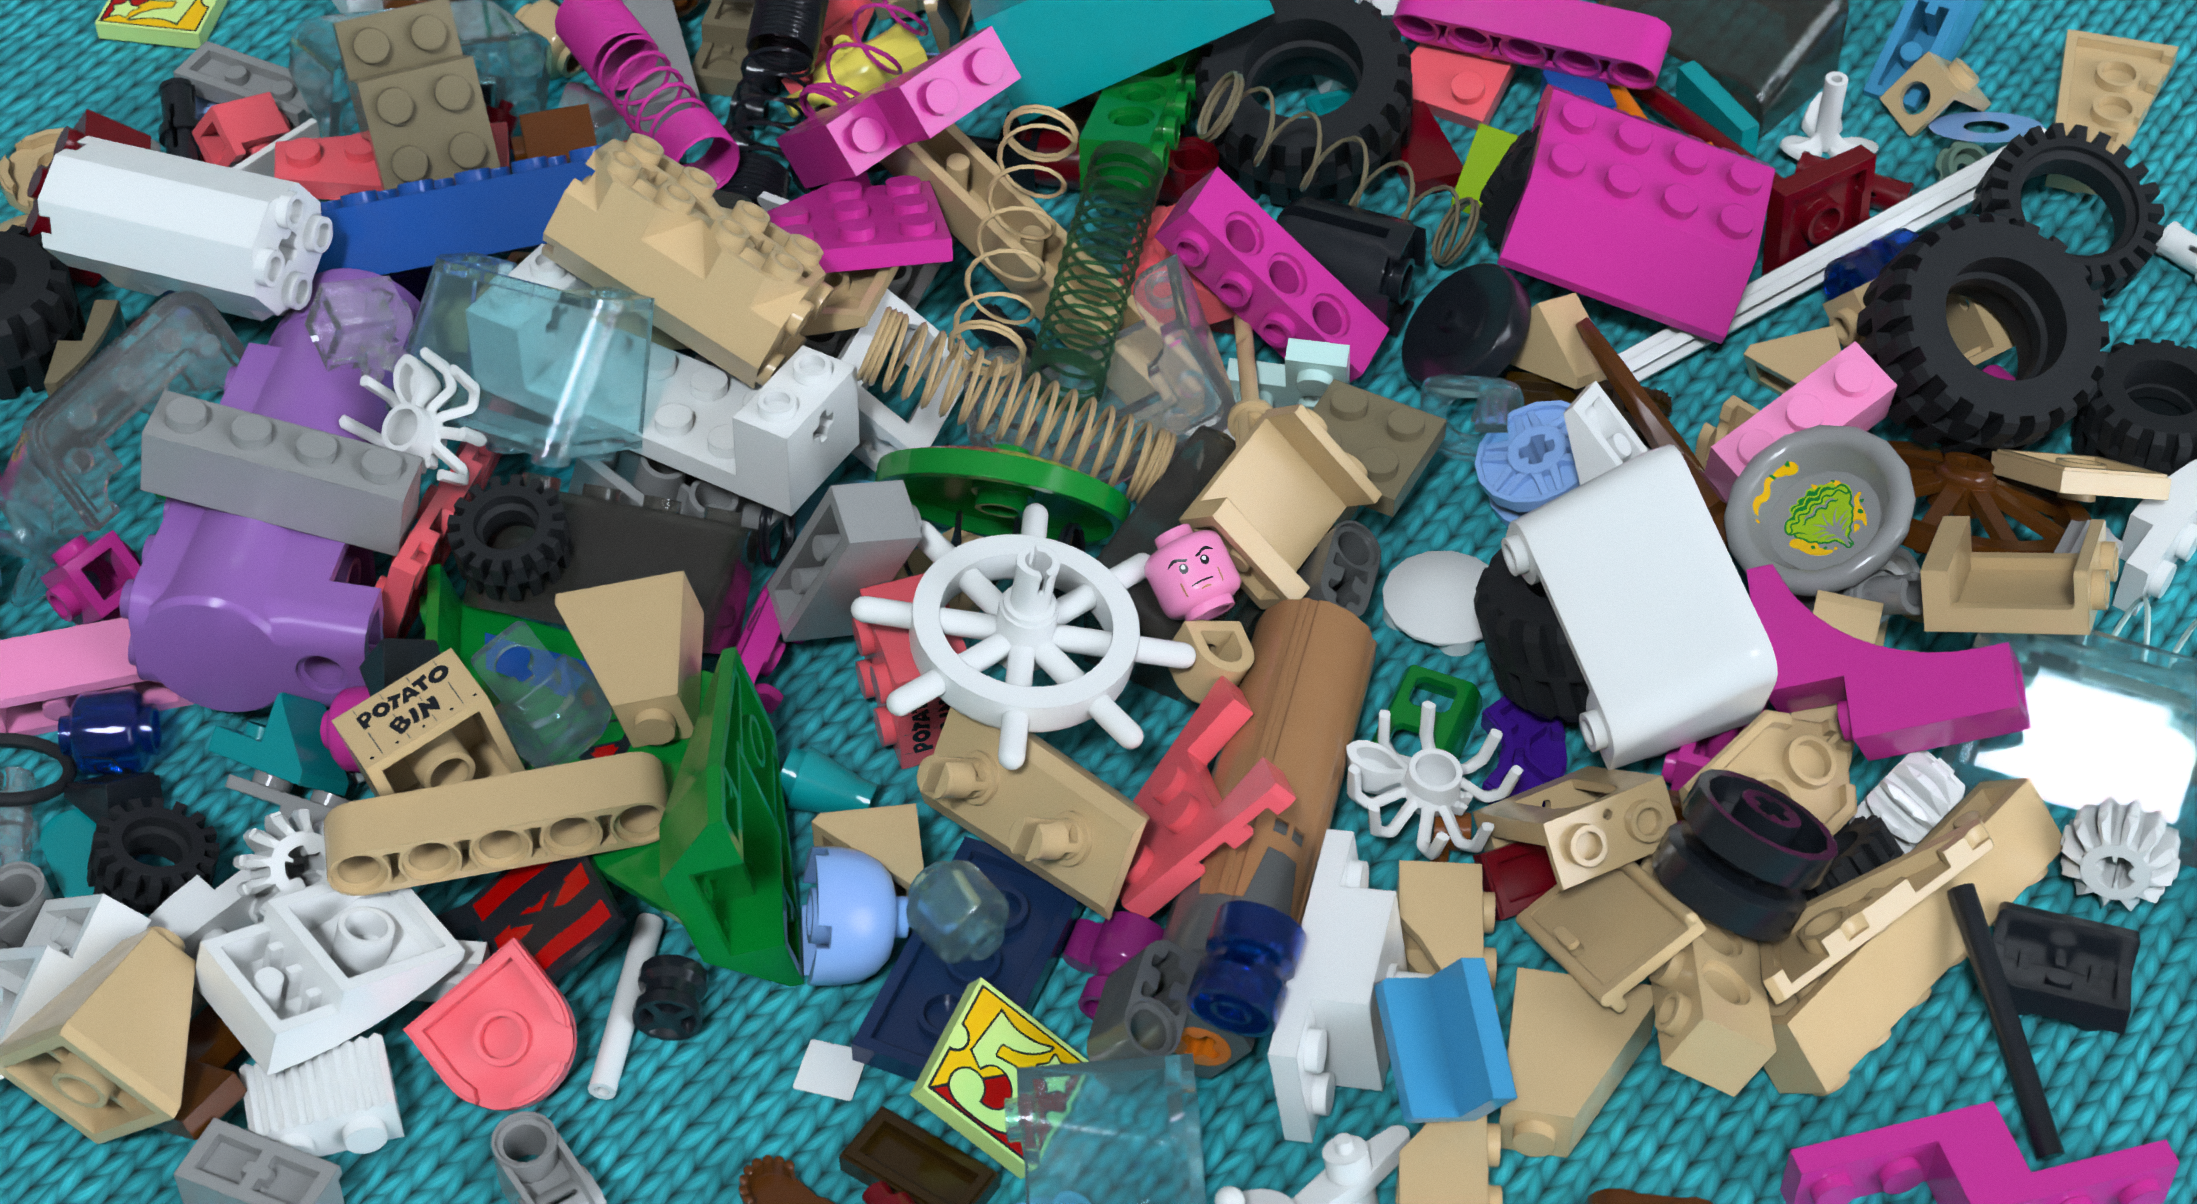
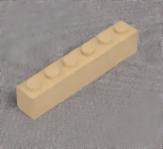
[1763,778,2063,1096]

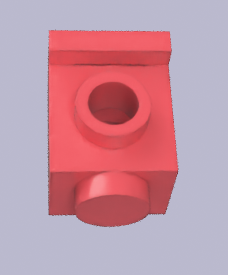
[191,92,291,168]

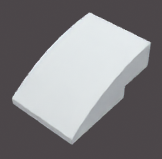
[194,882,465,1076]
[0,894,151,1080]

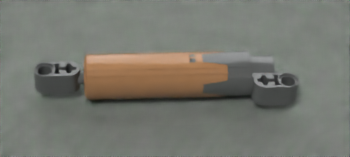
[1087,520,1381,1085]

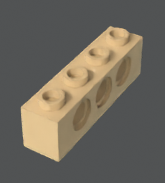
[1640,854,1777,1097]

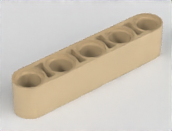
[323,752,669,896]

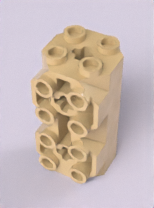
[542,133,834,389]

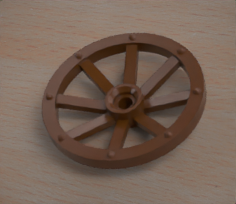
[1887,441,2091,554]

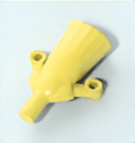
[784,21,928,118]

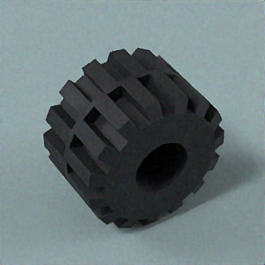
[0,225,86,399]

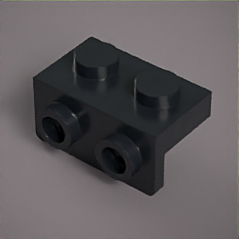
[1982,902,2140,1034]

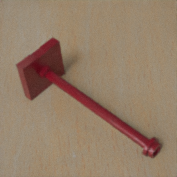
[1626,84,1877,276]

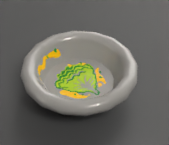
[1723,425,1916,597]

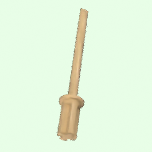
[1227,314,1273,447]

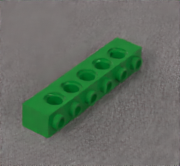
[1079,45,1202,197]

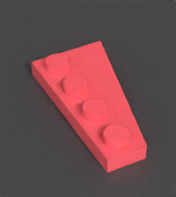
[1410,43,1519,130]
[274,122,511,200]

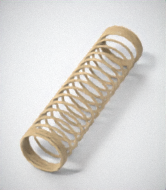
[856,306,1178,507]

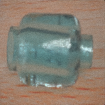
[906,860,1010,964]

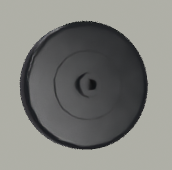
[1401,263,1531,399]

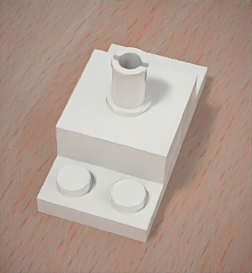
[1268,829,1434,1143]

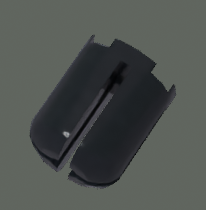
[1276,196,1427,336]

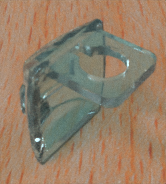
[471,621,613,769]

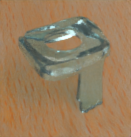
[1419,374,1524,462]

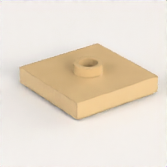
[1991,449,2172,502]

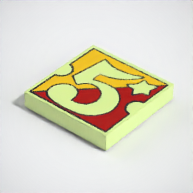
[95,0,228,49]
[910,977,1089,1179]

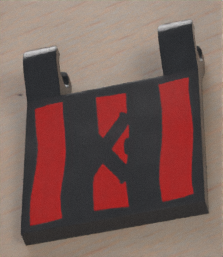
[436,855,627,984]

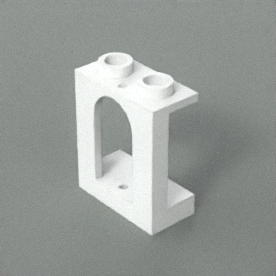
[837,289,976,472]

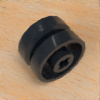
[1652,769,1838,941]

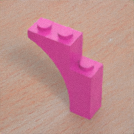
[776,26,1022,189]
[1746,564,2032,761]

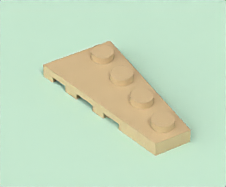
[2045,29,2179,195]

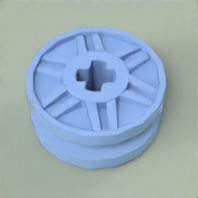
[1475,400,1580,528]

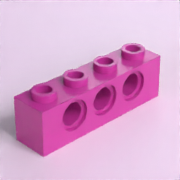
[1154,167,1390,383]

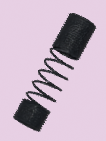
[712,0,829,209]

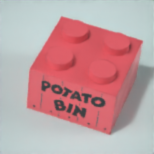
[852,573,967,769]

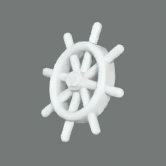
[851,503,1196,770]

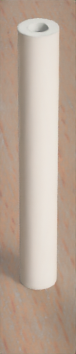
[588,913,664,1100]

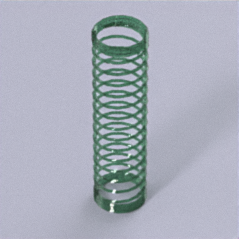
[1025,140,1165,412]

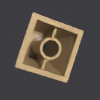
[0,926,196,1144]

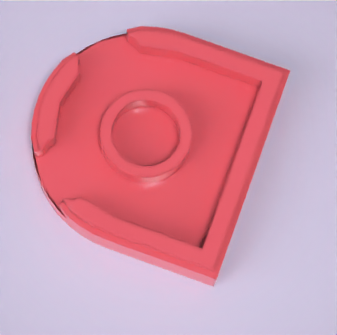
[403,938,577,1111]

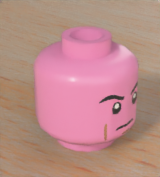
[1144,524,1241,621]

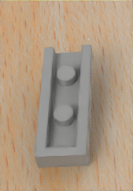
[173,41,333,130]

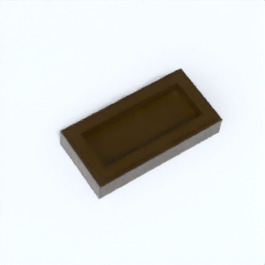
[839,1106,1000,1204]

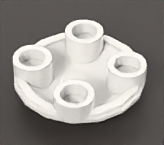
[1382,551,1488,656]

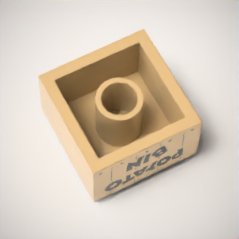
[331,648,526,797]

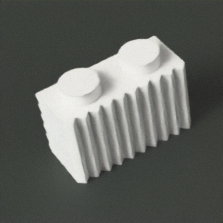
[239,1033,404,1157]

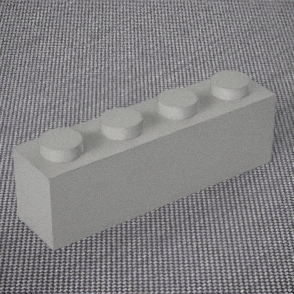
[140,390,423,556]

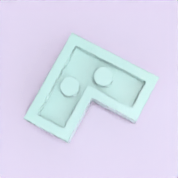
[1225,338,1350,410]

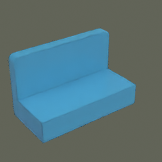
[1375,958,1517,1123]

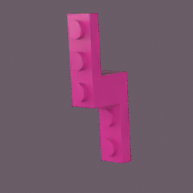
[1780,1101,2180,1204]

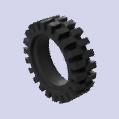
[1971,123,2165,300]

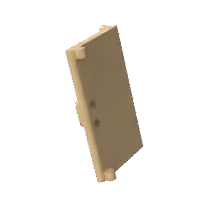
[1515,861,1707,1012]

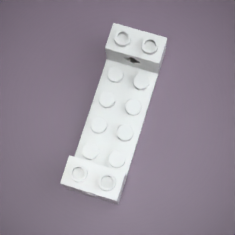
[468,244,860,516]

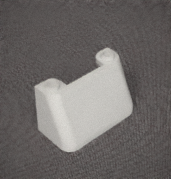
[1501,444,1778,771]

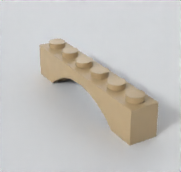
[1395,860,1502,1204]

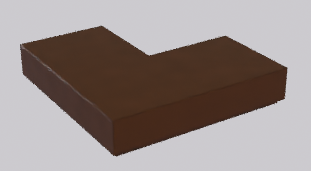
[151,1004,247,1141]

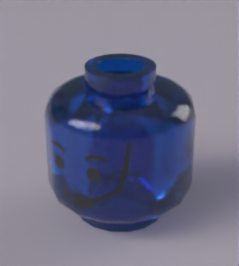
[58,689,162,776]

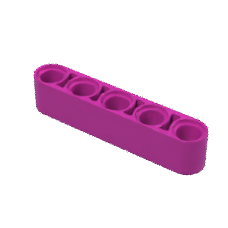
[1392,0,1672,90]

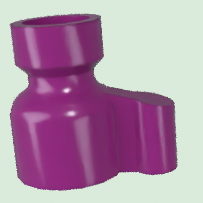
[1062,911,1164,1020]

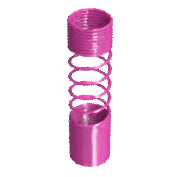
[555,0,740,192]

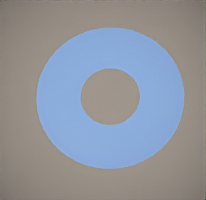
[1929,112,2044,143]

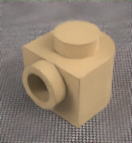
[1168,620,1254,704]

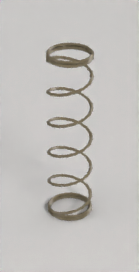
[1197,70,1480,267]

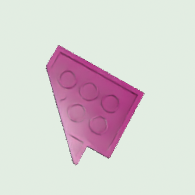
[767,170,953,273]

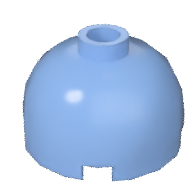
[801,846,909,986]

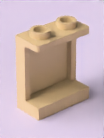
[1920,516,2119,635]

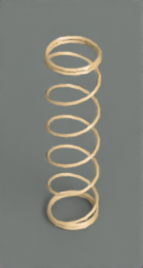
[947,104,1079,377]

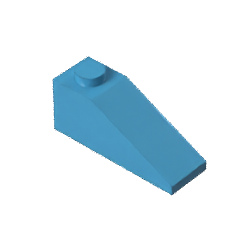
[1863,0,1985,112]

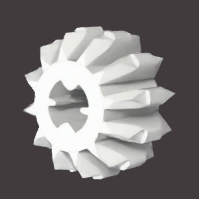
[1849,750,1965,854]
[2060,792,2181,912]
[233,808,328,918]

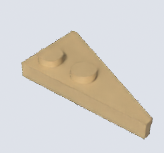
[1758,818,1995,1005]

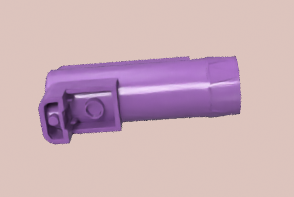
[120,268,436,712]

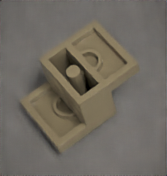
[332,0,501,190]
[1312,379,1447,534]

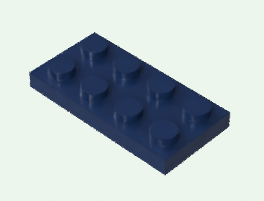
[851,836,1085,1082]

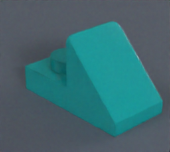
[208,692,349,796]

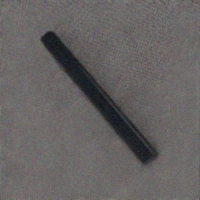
[1947,883,2065,1162]

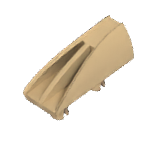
[917,706,1150,920]

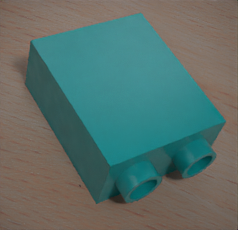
[970,0,1275,125]

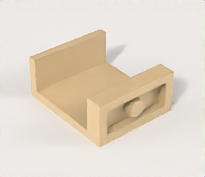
[1179,404,1382,609]

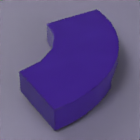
[1481,695,1567,807]

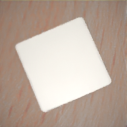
[793,1039,865,1101]

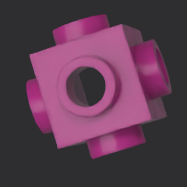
[40,530,141,625]

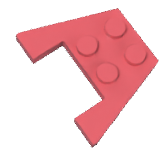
[1119,676,1297,918]

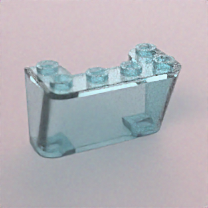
[289,0,552,138]
[385,252,655,468]

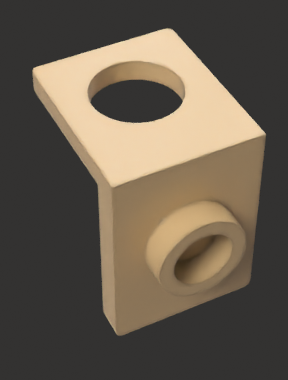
[1880,51,1992,137]

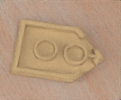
[1679,710,1858,836]

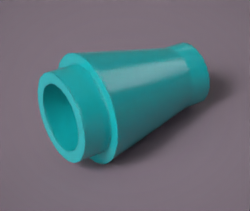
[780,746,879,813]

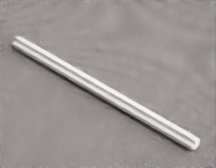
[1607,127,2046,383]

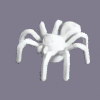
[339,347,488,486]
[1346,700,1523,861]

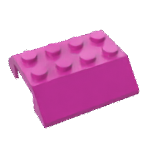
[1497,84,1775,344]

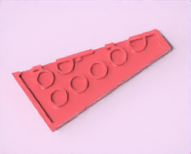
[375,392,525,639]

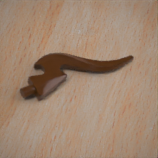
[1576,316,1730,553]

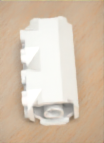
[37,136,333,321]

